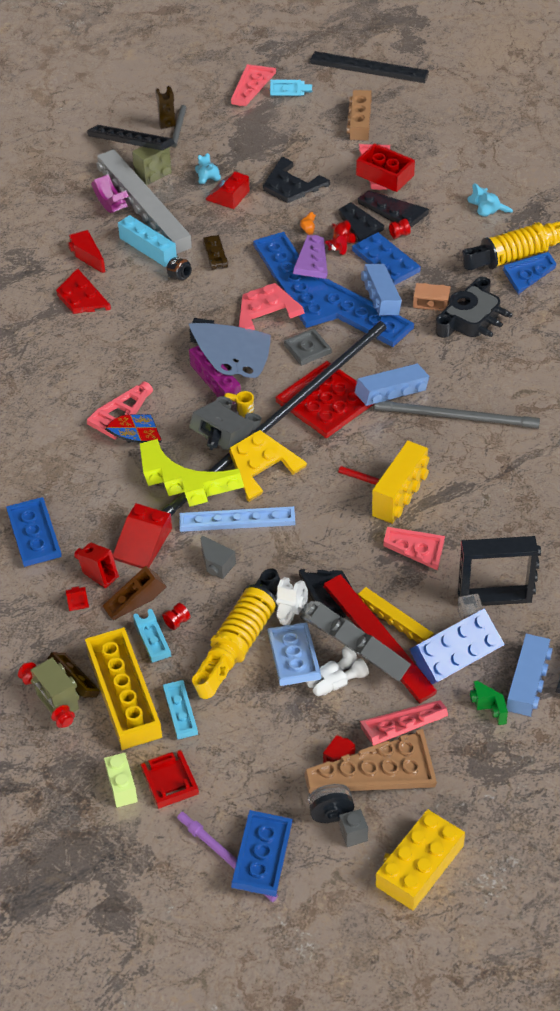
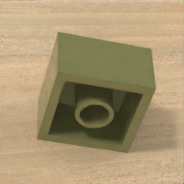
[132,147,172,186]

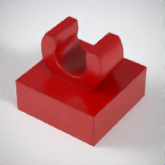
[65,586,89,611]

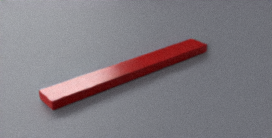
[324,574,437,704]

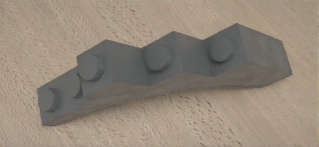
[300,601,411,681]

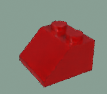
[206,171,250,209]

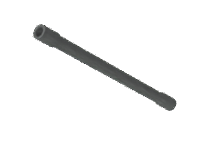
[374,401,540,429]

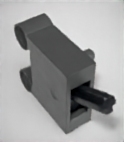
[189,396,262,450]

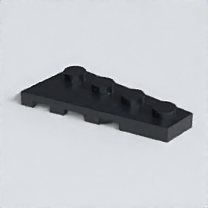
[358,190,429,228]

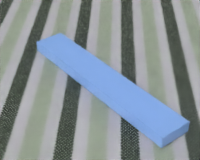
[180,506,295,532]

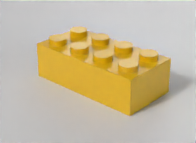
[372,440,430,524]
[376,809,465,911]

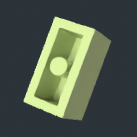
[104,753,138,808]

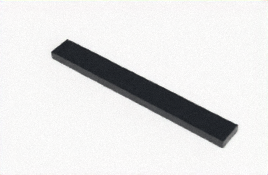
[310,51,429,83]
[87,125,175,151]

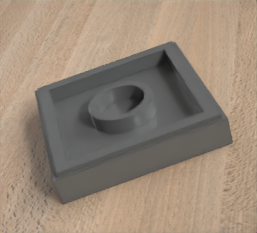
[284,328,332,366]

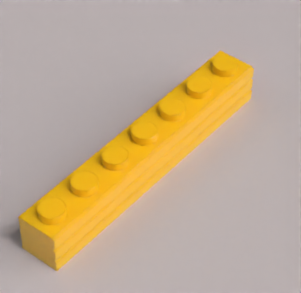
[358,587,434,644]

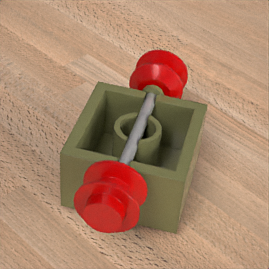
[18,658,79,728]

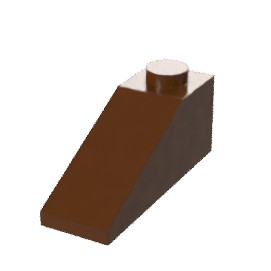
[103,566,167,620]

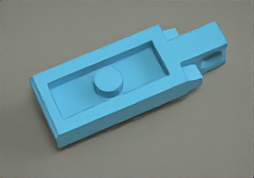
[270,80,312,96]

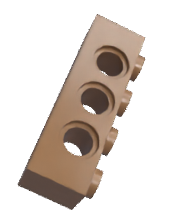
[347,90,372,141]

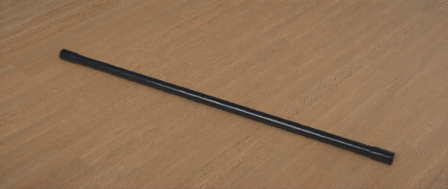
[161,321,386,516]

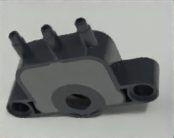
[436,277,513,338]

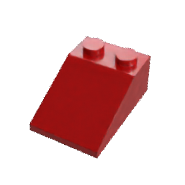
[113,503,172,568]

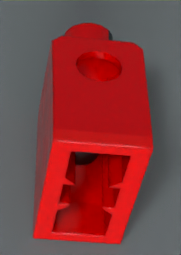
[74,542,119,589]

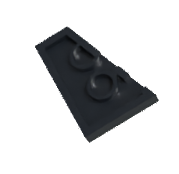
[339,202,384,242]

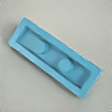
[163,680,198,740]

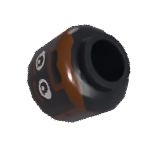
[167,257,192,281]

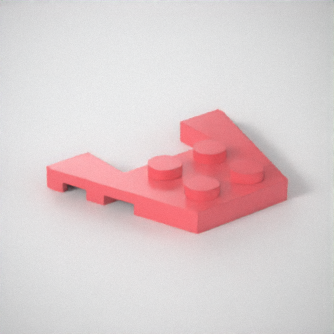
[239,283,305,330]

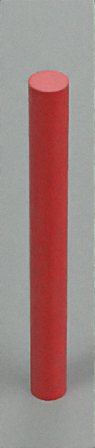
[338,466,380,485]

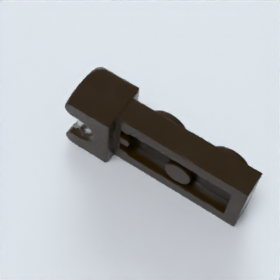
[155,86,176,129]

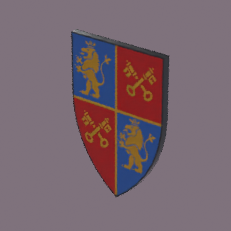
[105,414,162,443]

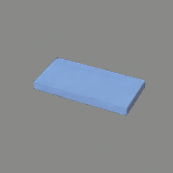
[267,622,321,686]

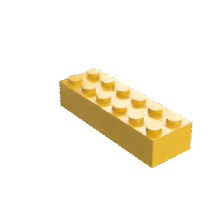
[85,627,162,750]

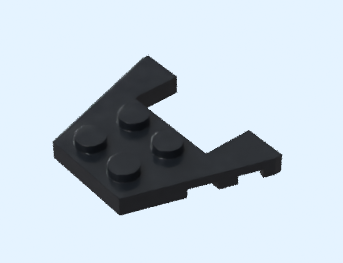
[263,156,330,203]

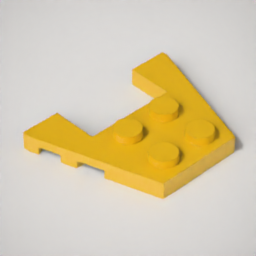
[229,430,307,502]

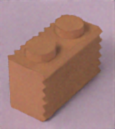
[413,283,451,311]

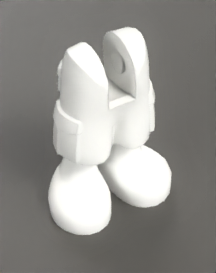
[306,646,369,696]

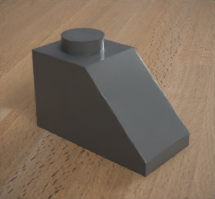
[200,536,236,579]

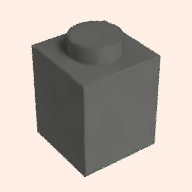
[339,809,368,847]

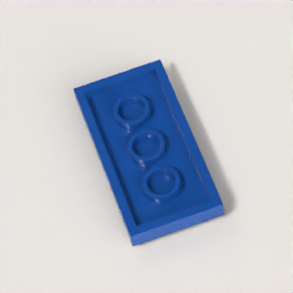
[352,232,421,285]
[6,497,62,567]
[231,810,293,897]

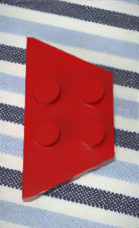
[56,269,111,314]

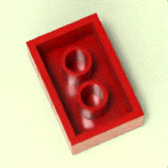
[356,143,415,192]

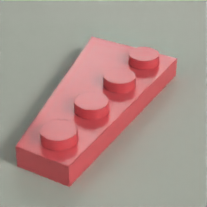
[231,64,276,106]

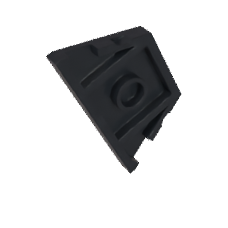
[299,569,353,618]

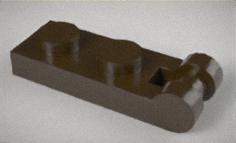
[203,235,228,270]

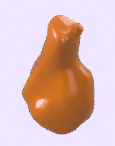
[300,212,316,235]

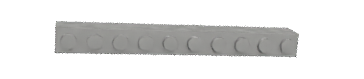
[97,149,192,254]

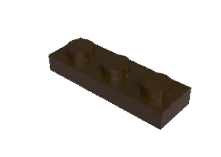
[47,652,100,698]

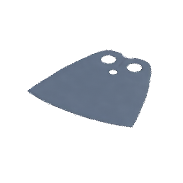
[189,323,271,378]

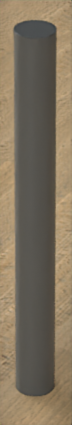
[172,105,187,147]

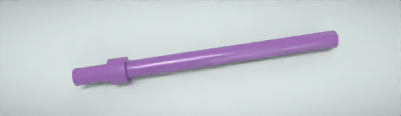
[177,812,278,902]

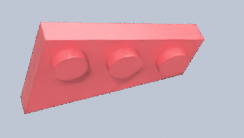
[383,527,445,571]

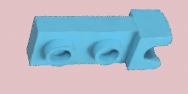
[133,609,171,663]

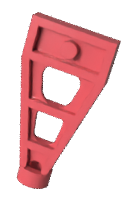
[87,381,153,440]

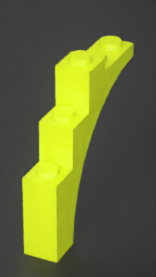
[140,439,244,507]

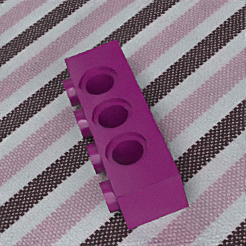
[189,345,241,404]

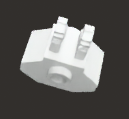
[275,577,308,626]

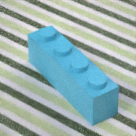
[118,215,177,267]

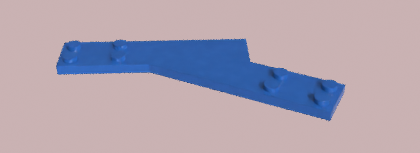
[253,232,414,347]

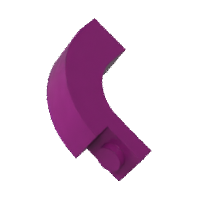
[91,174,129,213]

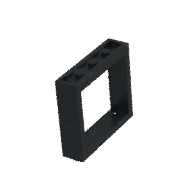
[457,536,541,607]

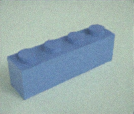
[361,264,402,315]
[355,363,430,406]
[507,634,553,717]

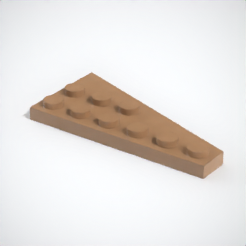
[305,728,437,793]

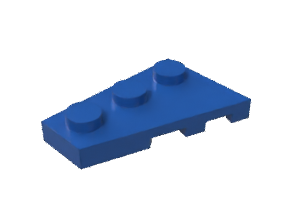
[503,252,556,294]

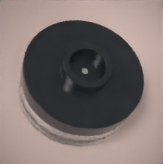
[308,784,354,823]

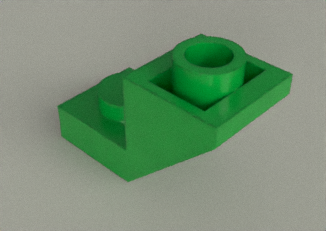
[470,681,508,725]

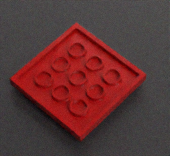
[276,361,374,439]

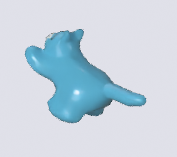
[195,153,221,184]
[468,183,513,217]

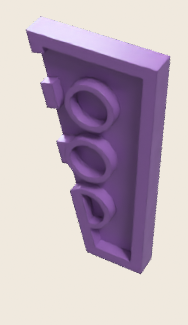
[293,235,327,279]

